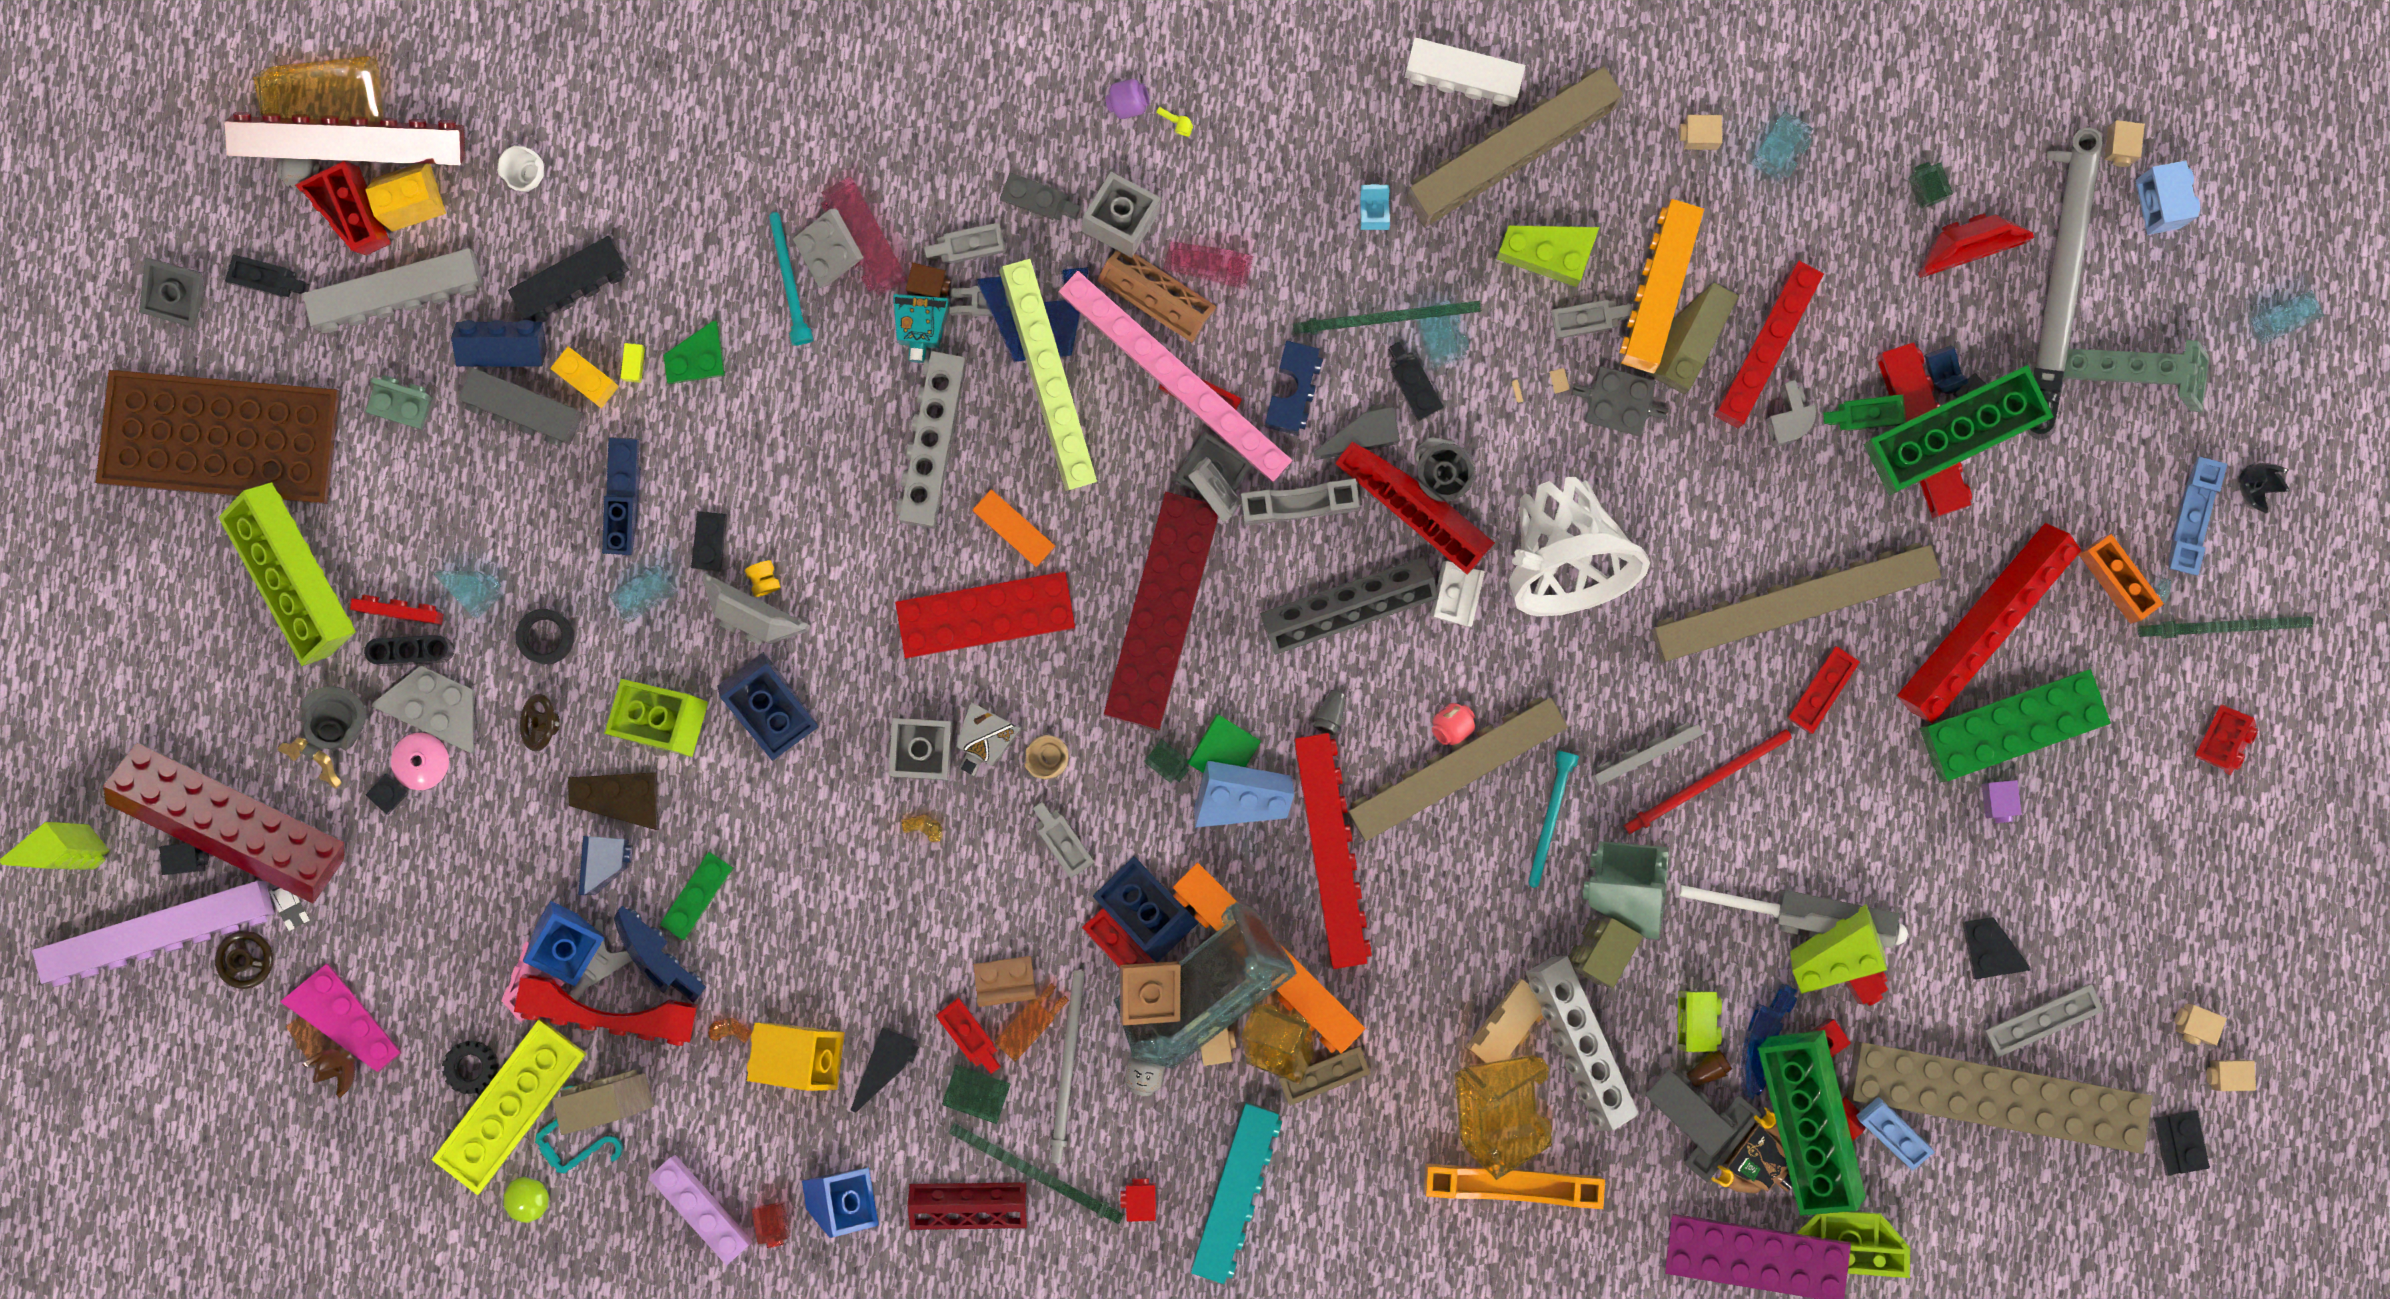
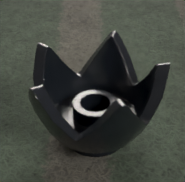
[2239,463,2290,513]

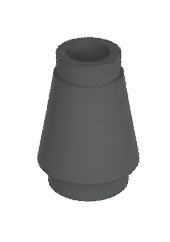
[1314,690,1347,735]

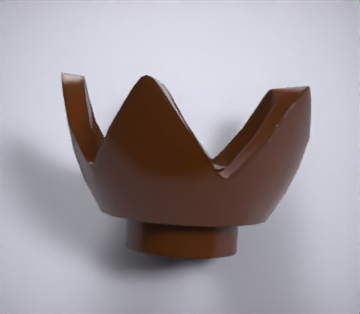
[302,1047,356,1098]

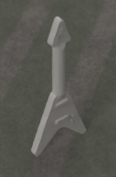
[545,918,632,1029]

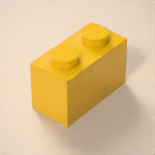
[550,346,619,409]

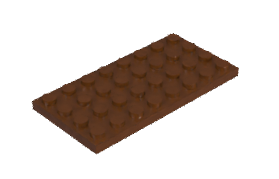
[95,370,340,504]

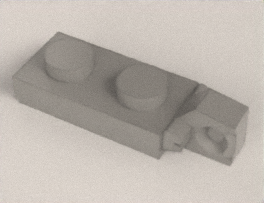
[924,223,1006,264]
[1550,300,1632,339]
[1033,802,1094,879]

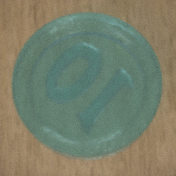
[2156,578,2171,607]

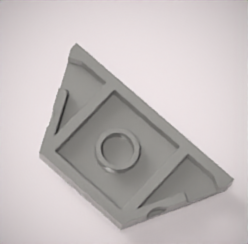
[372,666,475,754]

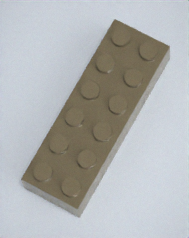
[552,1069,654,1135]

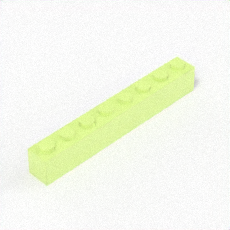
[999,259,1097,491]

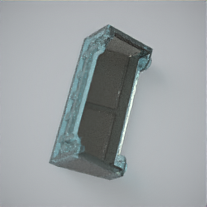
[1114,902,1297,1069]

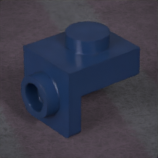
[1924,345,1968,394]

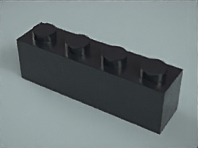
[508,235,630,322]

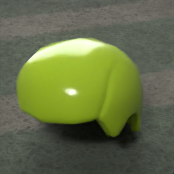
[503,1176,549,1223]

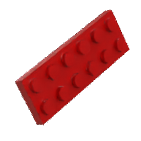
[895,571,1076,659]

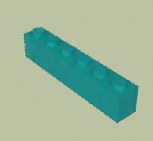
[1191,1102,1282,1284]

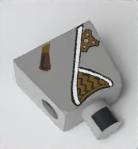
[956,702,1022,776]

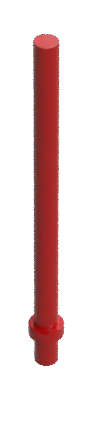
[1623,729,1792,835]

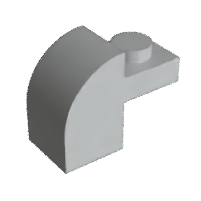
[1765,380,1816,448]

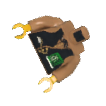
[1711,1106,1793,1194]

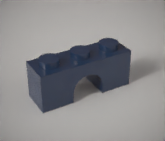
[1264,340,1323,436]

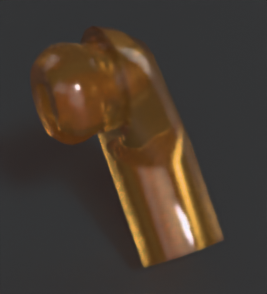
[708,1018,752,1044]

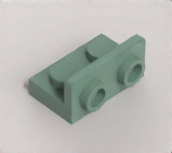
[365,375,433,430]

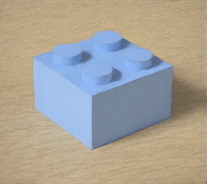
[2135,160,2200,235]

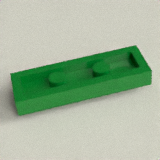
[660,852,734,941]

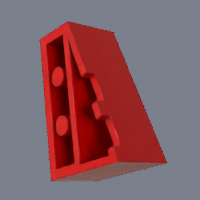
[295,161,391,256]

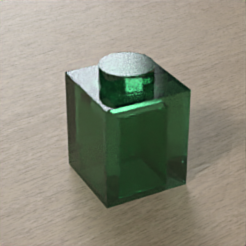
[1908,162,1953,210]
[1144,739,1190,784]

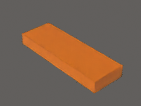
[972,489,1056,568]

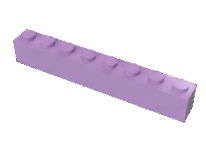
[32,881,275,987]

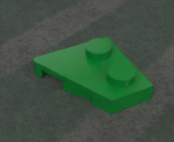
[663,321,725,384]

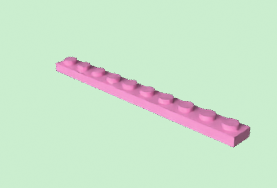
[1058,271,1292,483]

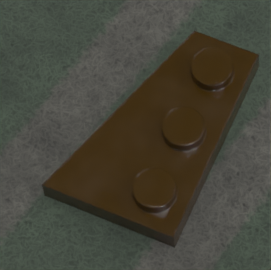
[568,772,659,831]

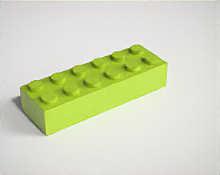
[218,483,356,666]

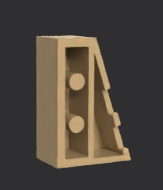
[1465,978,1543,1072]

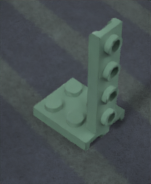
[2064,340,2210,412]

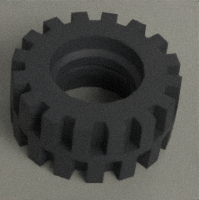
[442,1041,499,1094]

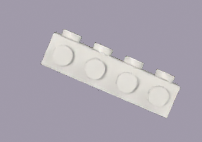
[1404,38,1526,107]

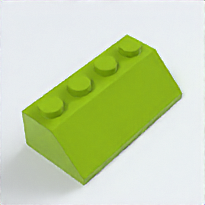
[0,822,110,870]

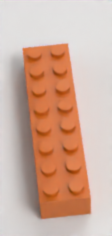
[1173,862,1366,1054]

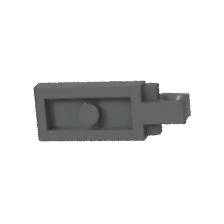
[1000,172,1080,220]

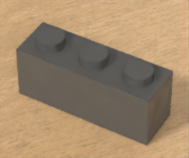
[1645,1069,1735,1159]

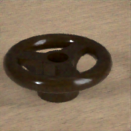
[520,694,560,752]
[215,931,273,989]

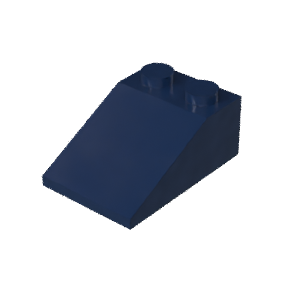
[717,652,819,761]
[1093,856,1199,963]

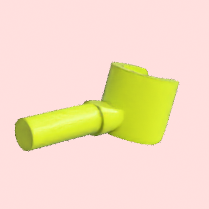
[1156,107,1193,137]

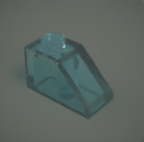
[433,570,504,619]

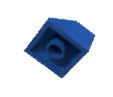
[523,901,605,986]
[802,1167,879,1238]

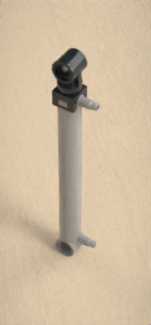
[2011,127,2102,440]

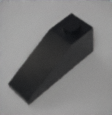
[850,1026,920,1113]

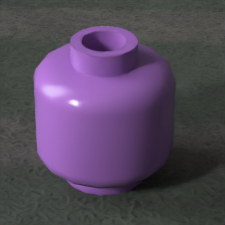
[1105,79,1150,119]

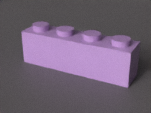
[648,1155,753,1266]

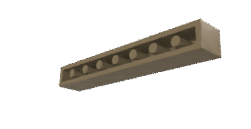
[1348,696,1568,842]

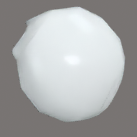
[497,145,544,192]

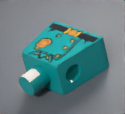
[893,294,950,363]

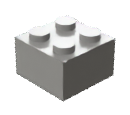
[1082,172,1161,258]
[889,718,953,781]

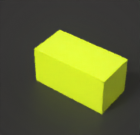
[621,343,645,383]

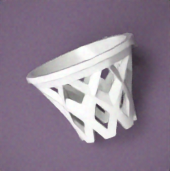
[1509,477,1650,616]

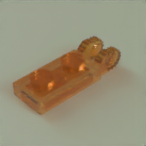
[994,983,1069,1062]

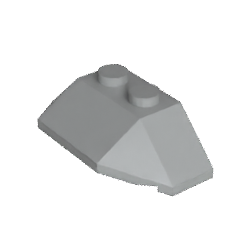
[702,573,811,646]

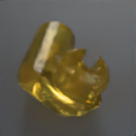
[901,815,943,843]

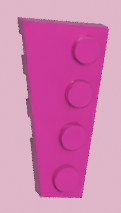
[280,964,402,1072]

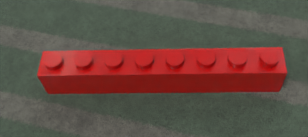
[1896,523,2082,724]
[1294,733,1372,969]

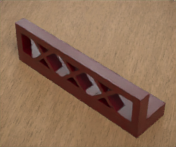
[907,1182,1027,1230]

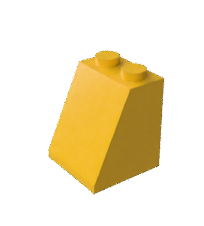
[365,163,446,232]
[747,1022,845,1091]

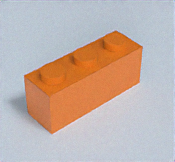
[2078,534,2164,624]

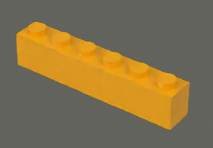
[1619,199,1704,374]

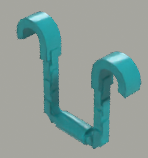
[535,1085,623,1174]

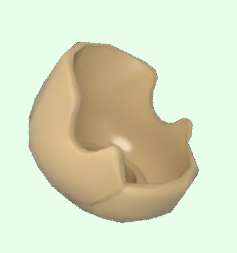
[1024,735,1069,780]

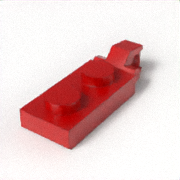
[935,997,1001,1074]

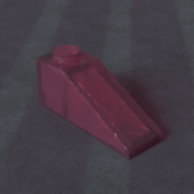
[1163,241,1254,290]

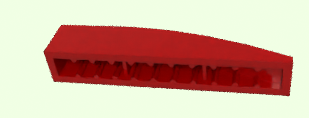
[1335,442,1495,575]

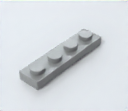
[1591,722,1703,786]
[1983,984,2104,1058]

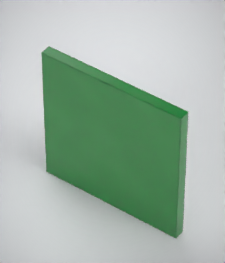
[1187,714,1261,773]

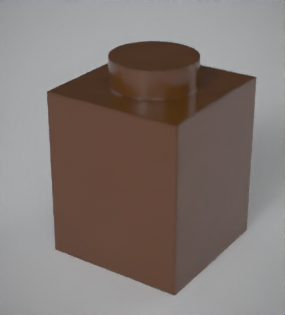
[906,262,951,298]

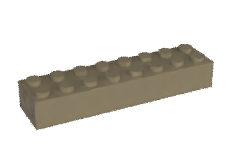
[1406,66,1623,228]

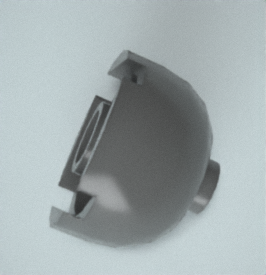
[1417,443,1476,501]

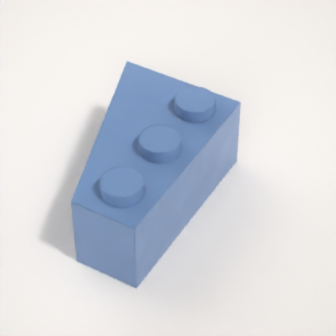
[1194,761,1294,828]

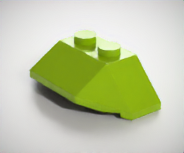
[1796,1211,1910,1278]

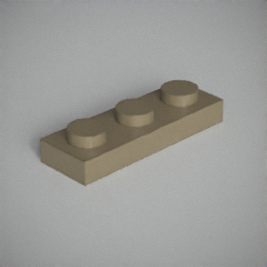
[1278,1046,1371,1106]

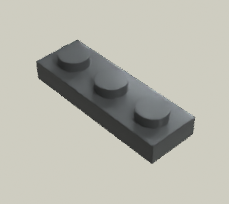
[1684,1095,1762,1183]

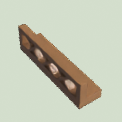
[1097,250,1217,343]

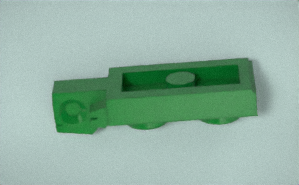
[1823,395,1906,431]

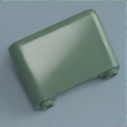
[1583,841,1669,940]

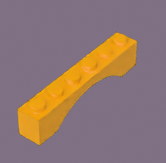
[1424,1163,1605,1209]

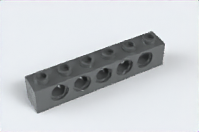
[1260,557,1439,655]

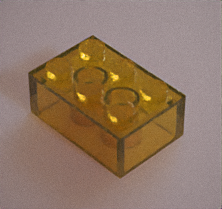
[1241,1003,1314,1085]

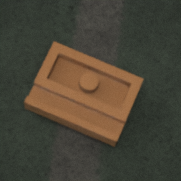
[973,956,1037,1007]

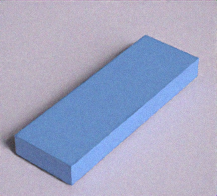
[1856,1097,1935,1171]

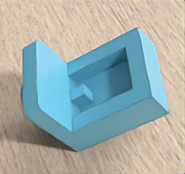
[1360,184,1390,230]

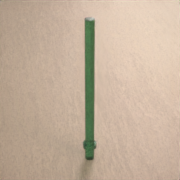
[1293,300,1482,335]
[949,1123,1124,1225]

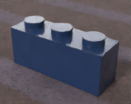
[451,320,547,367]

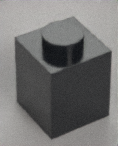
[159,843,209,875]

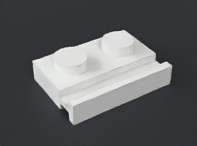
[1430,561,1485,627]

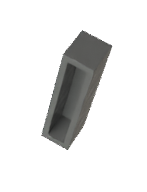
[458,368,583,447]

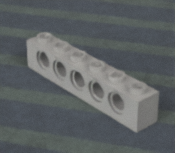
[896,351,967,529]
[1525,956,1639,1131]

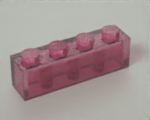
[820,176,908,296]

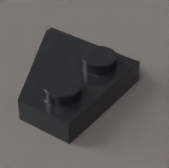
[1962,917,2030,980]

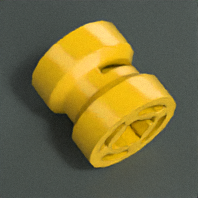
[744,560,781,597]

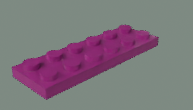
[1665,1214,1851,1299]

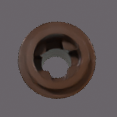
[1686,1049,1732,1088]

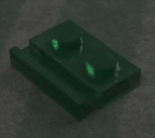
[942,1064,1011,1124]

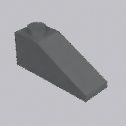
[1313,404,1400,461]

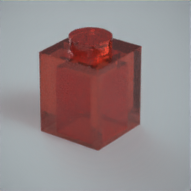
[752,1201,790,1248]

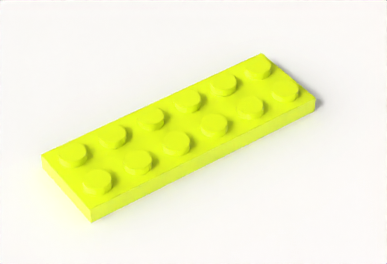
[432,1019,587,1195]

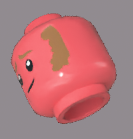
[1432,703,1475,746]

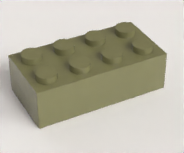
[1568,917,1643,988]

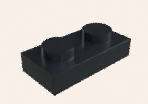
[691,511,727,572]

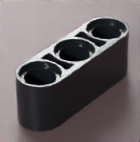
[364,635,455,666]

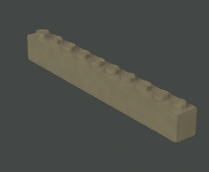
[1651,542,1942,663]

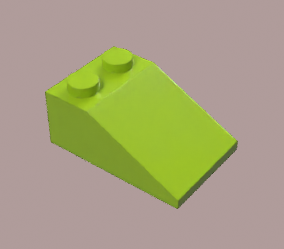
[604,679,709,757]

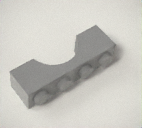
[1240,479,1360,526]

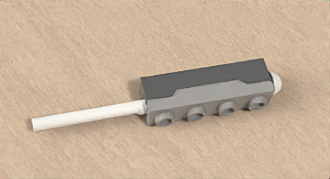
[1679,885,1908,948]

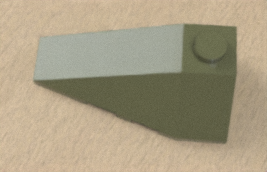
[1638,282,1739,395]

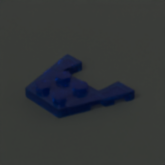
[976,267,1088,363]

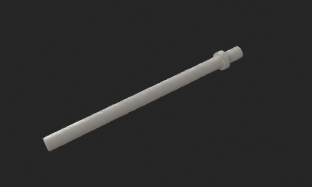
[1049,970,1085,1164]

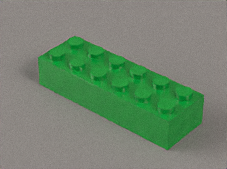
[1863,365,2054,496]
[1919,669,2111,783]
[1758,1030,1866,1216]

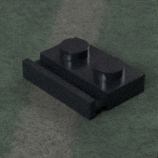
[2153,1110,2210,1176]

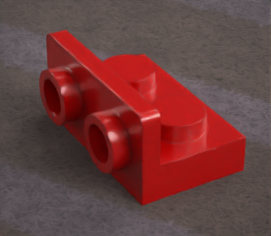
[2195,704,2258,776]

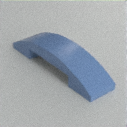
[2168,457,2227,576]

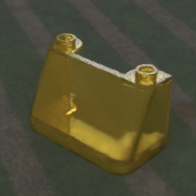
[253,56,383,122]
[1454,1055,1552,1180]

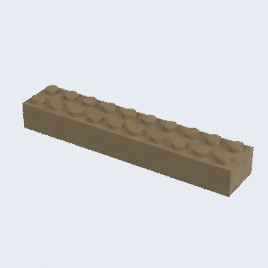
[1846,1041,2153,1154]

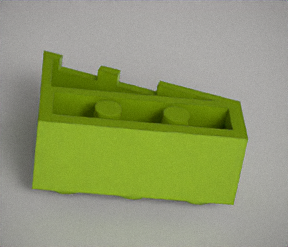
[1496,225,1599,287]
[1790,904,1887,994]

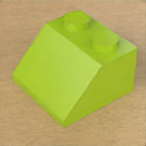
[1677,991,1722,1052]

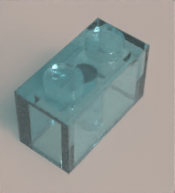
[1750,111,1814,182]
[2249,290,2325,345]
[1414,300,1469,369]
[609,564,679,622]

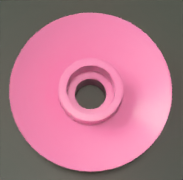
[391,733,449,790]

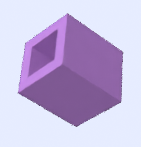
[1982,780,2022,823]

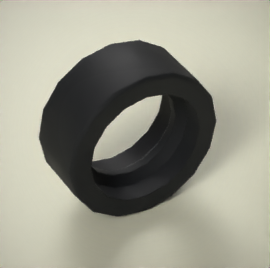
[515,609,574,664]

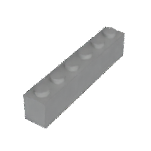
[302,248,484,333]

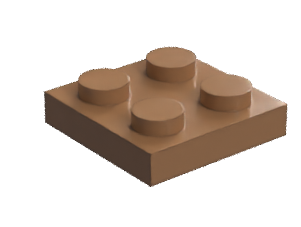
[1120,961,1181,1025]

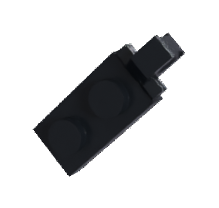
[225,254,310,298]
[1388,342,1444,422]

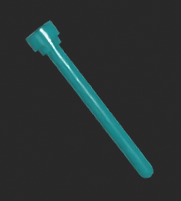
[769,212,814,346]
[1528,750,1579,888]

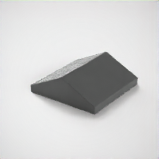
[139,257,205,328]

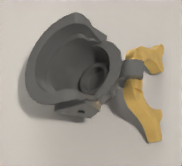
[277,686,366,789]

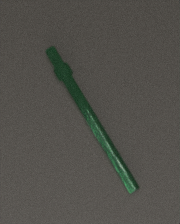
[2138,616,2313,639]

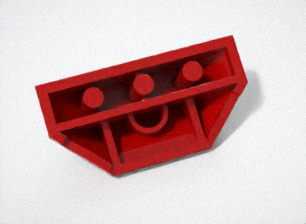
[1918,213,2035,278]

